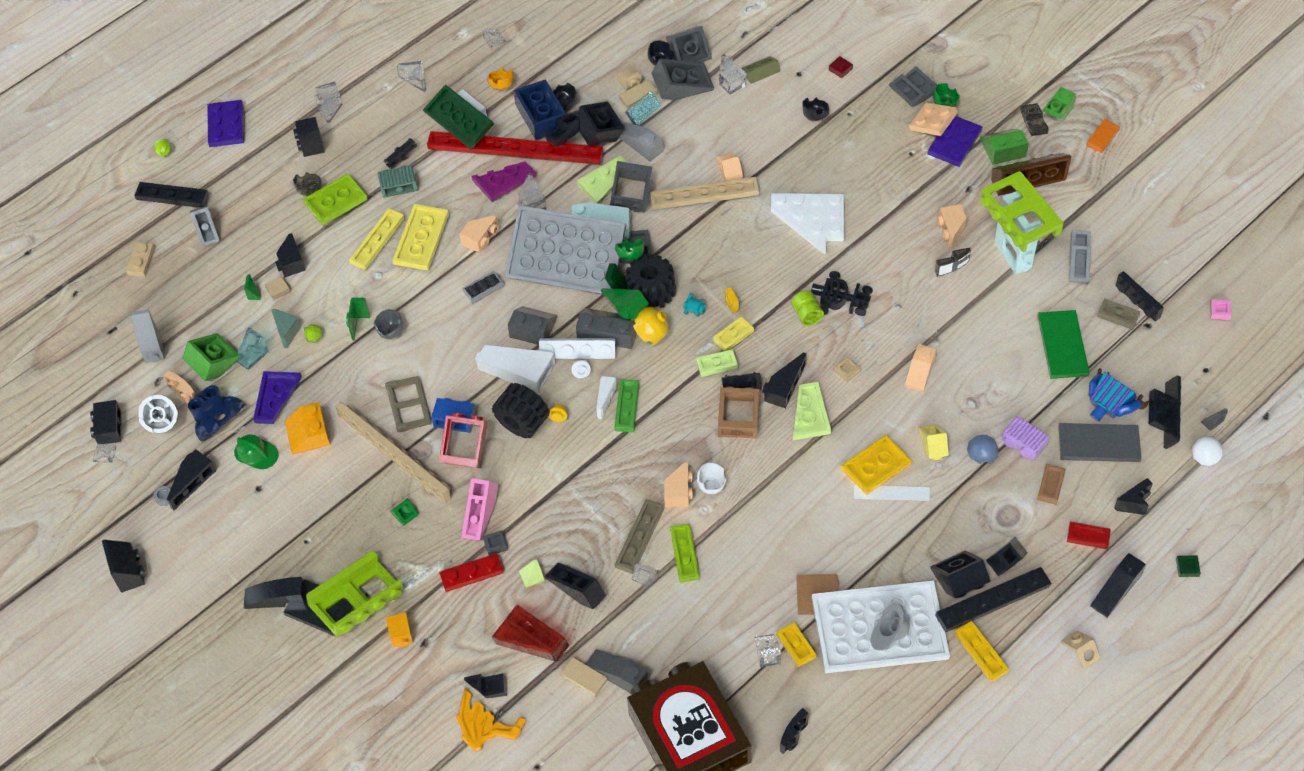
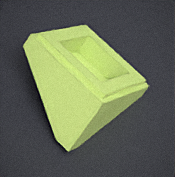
[519,559,545,589]

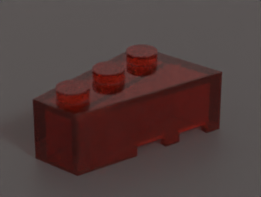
[492,605,570,662]

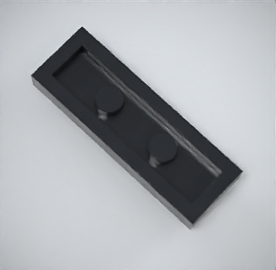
[1115,271,1164,321]

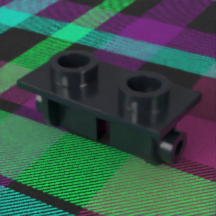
[721,372,761,390]

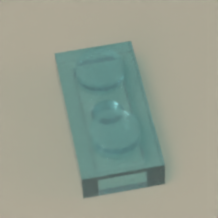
[625,91,661,125]

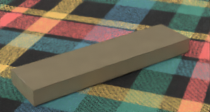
[615,499,664,574]

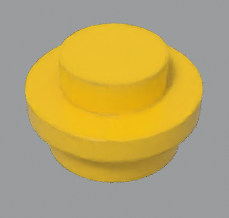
[549,404,568,422]

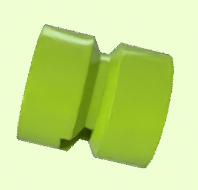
[791,290,824,326]

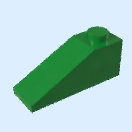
[601,288,649,319]

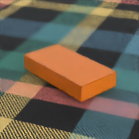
[1086,119,1120,153]

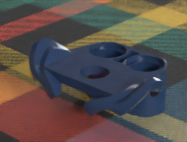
[188,385,247,441]

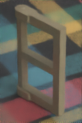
[385,376,431,432]

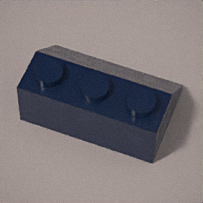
[514,79,566,140]

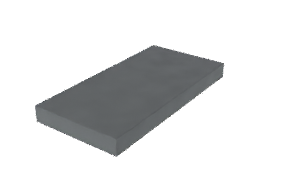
[1058,423,1142,462]

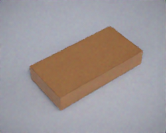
[1037,464,1066,505]

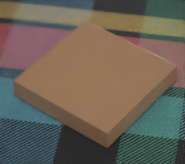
[796,574,838,615]

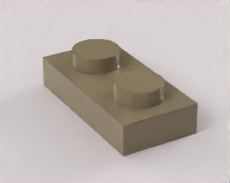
[1097,298,1141,330]

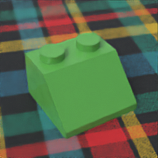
[980,129,1029,165]
[182,333,240,381]

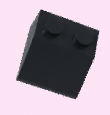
[579,101,625,146]
[102,539,146,593]
[930,550,990,598]

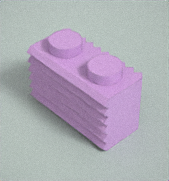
[1001,416,1049,461]

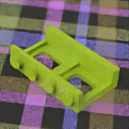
[980,171,1064,252]
[306,550,403,638]

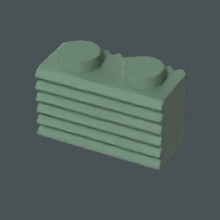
[377,165,418,198]

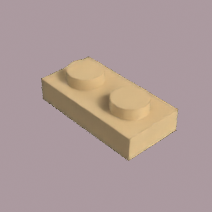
[126,242,155,277]

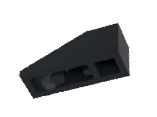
[762,352,807,409]
[167,449,216,511]
[1090,553,1146,618]
[545,563,606,609]

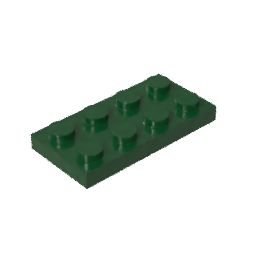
[423,84,494,150]

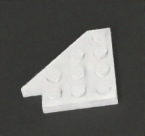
[771,193,844,254]

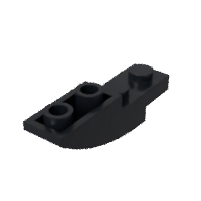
[545,110,580,147]

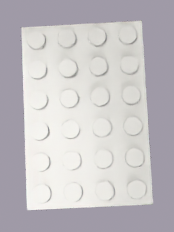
[811,580,950,674]

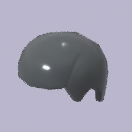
[374,309,404,339]

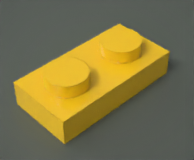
[776,622,816,668]

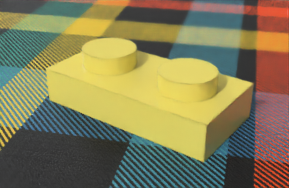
[713,316,754,351]

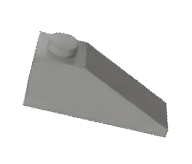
[619,122,663,162]
[130,309,165,363]

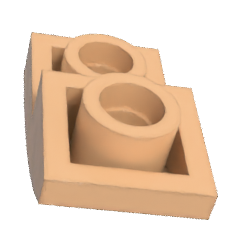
[164,371,196,403]

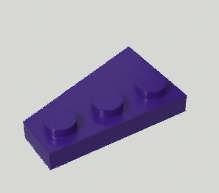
[253,371,302,424]

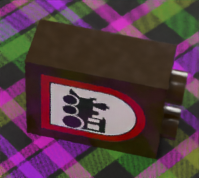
[627,661,752,771]

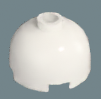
[139,394,178,433]

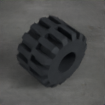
[625,254,676,308]
[492,383,550,439]

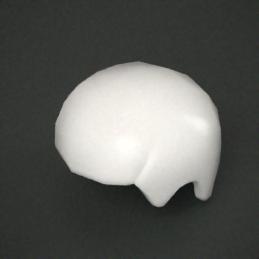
[1191,436,1223,466]
[696,462,727,494]

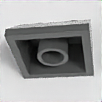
[665,26,712,62]
[508,306,557,345]

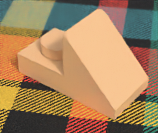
[716,153,744,181]

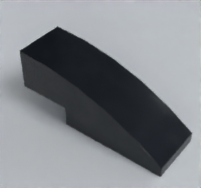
[244,577,305,609]

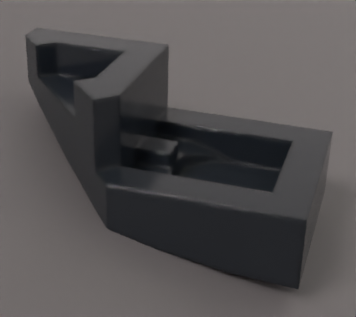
[464,673,507,698]

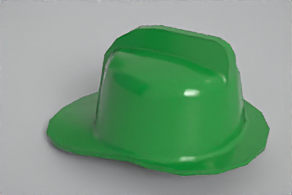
[234,434,278,470]

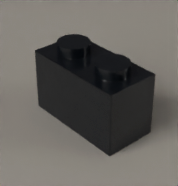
[293,117,325,157]
[90,400,121,445]

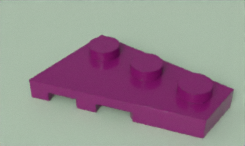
[471,161,536,202]

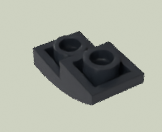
[780,708,809,754]

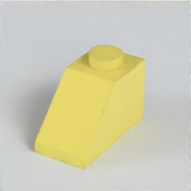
[918,424,949,460]

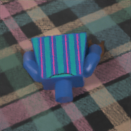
[1088,368,1149,422]

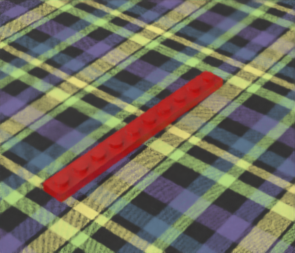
[427,131,603,165]

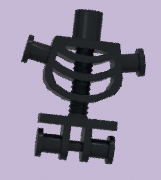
[811,271,873,316]

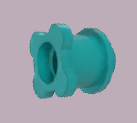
[683,293,707,317]

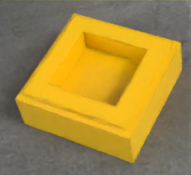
[725,287,739,314]

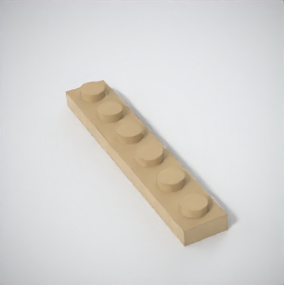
[650,177,759,210]

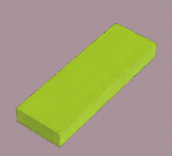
[670,524,700,583]

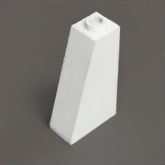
[475,345,556,393]

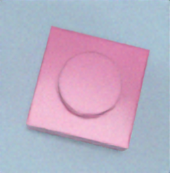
[1210,299,1231,320]

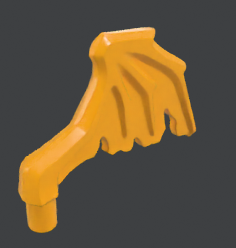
[456,688,526,751]

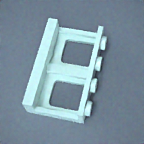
[994,191,1041,274]

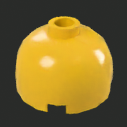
[632,307,668,345]

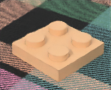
[909,102,958,136]

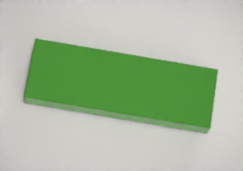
[614,379,639,432]

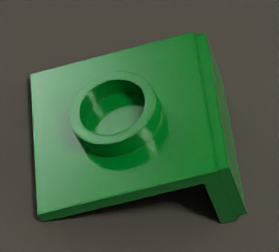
[346,298,370,340]

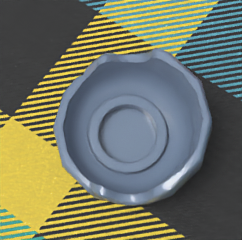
[967,434,999,464]

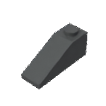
[585,649,648,693]

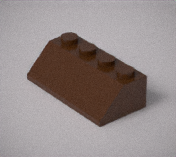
[991,153,1071,196]

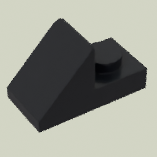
[1114,478,1153,515]

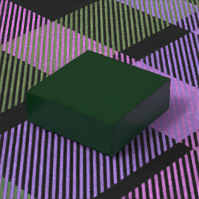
[1176,555,1201,577]

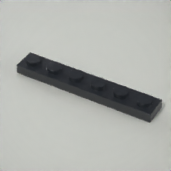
[935,567,1052,633]

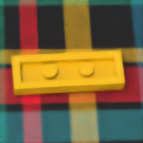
[954,621,1009,683]

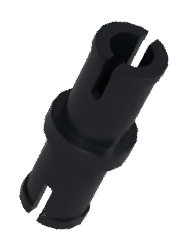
[384,138,417,169]

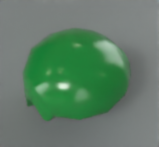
[933,83,960,107]
[615,239,645,261]

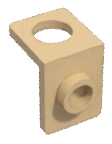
[1061,631,1100,669]

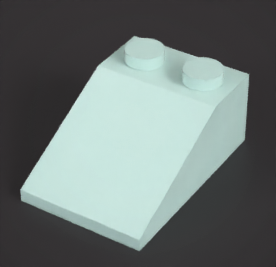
[572,202,630,240]

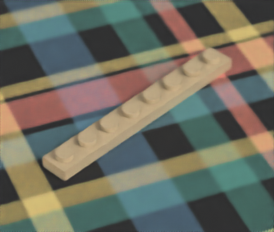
[335,402,451,504]

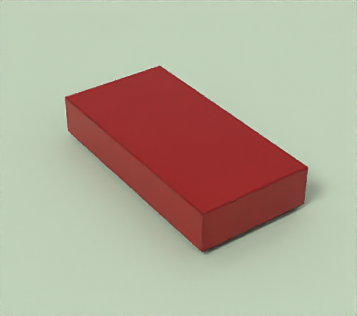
[1067,522,1111,550]

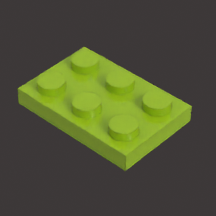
[302,173,368,226]

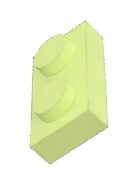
[696,349,738,377]

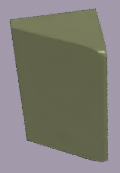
[741,56,780,83]

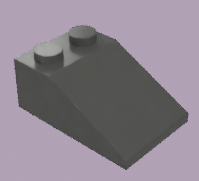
[651,59,714,100]

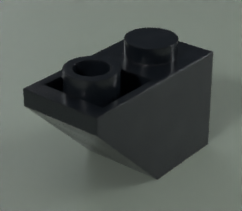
[986,537,1028,576]

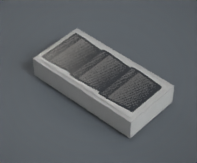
[463,271,504,304]

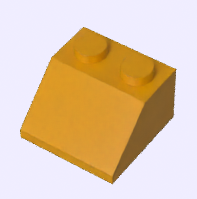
[285,402,330,455]

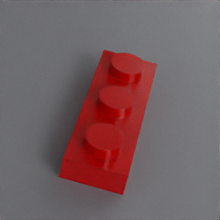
[439,553,504,592]

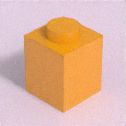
[386,612,413,648]

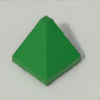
[244,274,261,300]
[390,498,419,526]

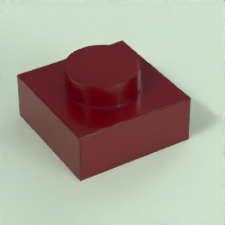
[829,56,853,78]

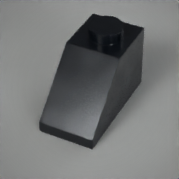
[275,233,306,277]

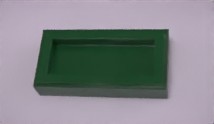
[605,263,628,289]

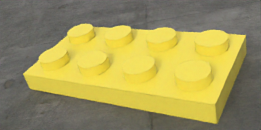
[392,204,449,271]

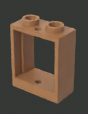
[718,387,759,439]

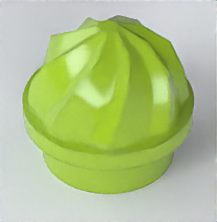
[153,139,171,157]
[304,324,323,343]

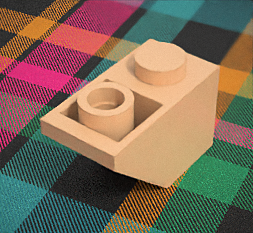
[937,204,966,247]
[459,215,499,253]
[664,463,693,507]

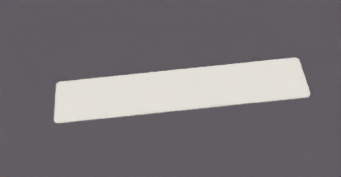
[854,485,930,501]

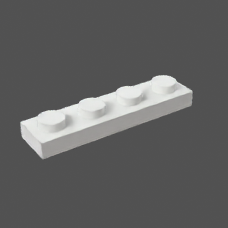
[539,338,615,359]

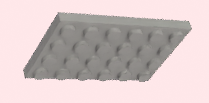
[504,205,627,295]

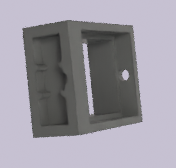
[610,161,652,212]

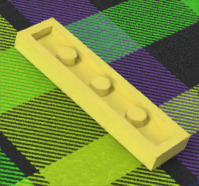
[349,208,405,270]

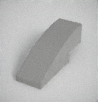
[1069,230,1091,283]

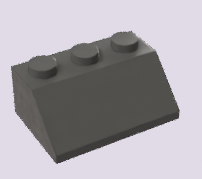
[576,308,637,349]

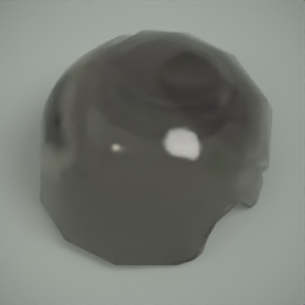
[293,172,322,196]

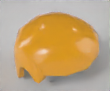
[487,68,514,91]

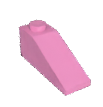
[461,478,499,541]

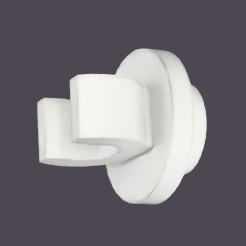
[571,360,591,378]

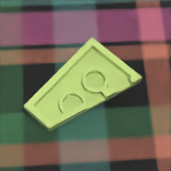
[577,155,628,204]
[793,382,831,440]

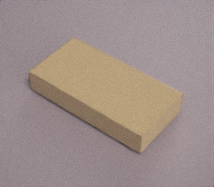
[619,80,657,110]
[561,657,607,697]

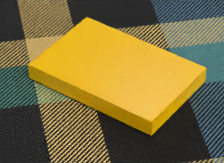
[841,435,912,496]

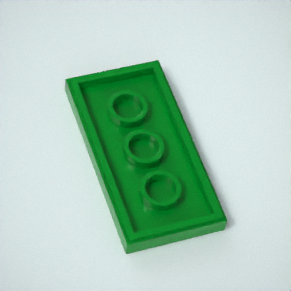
[1037,310,1090,379]

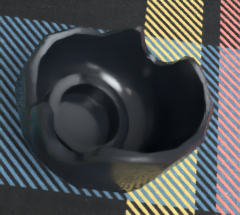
[647,40,673,66]
[553,83,577,110]
[802,97,829,121]

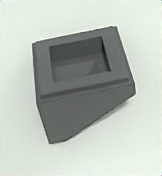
[1201,408,1228,431]

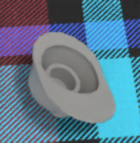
[870,603,910,651]

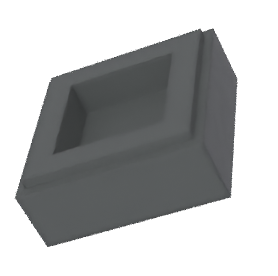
[483,530,508,555]

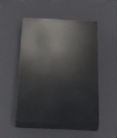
[284,579,355,637]

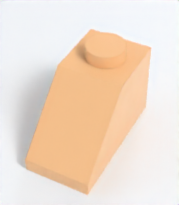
[905,344,937,392]

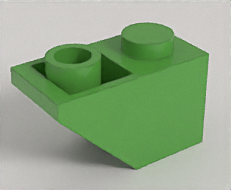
[1043,87,1076,119]

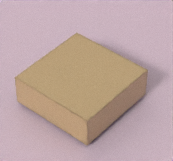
[264,276,290,300]
[834,356,861,382]

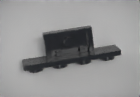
[1148,375,1181,449]

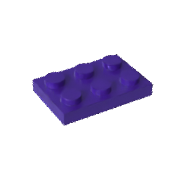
[207,100,244,148]
[927,116,983,167]

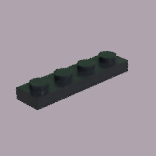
[134,182,209,208]

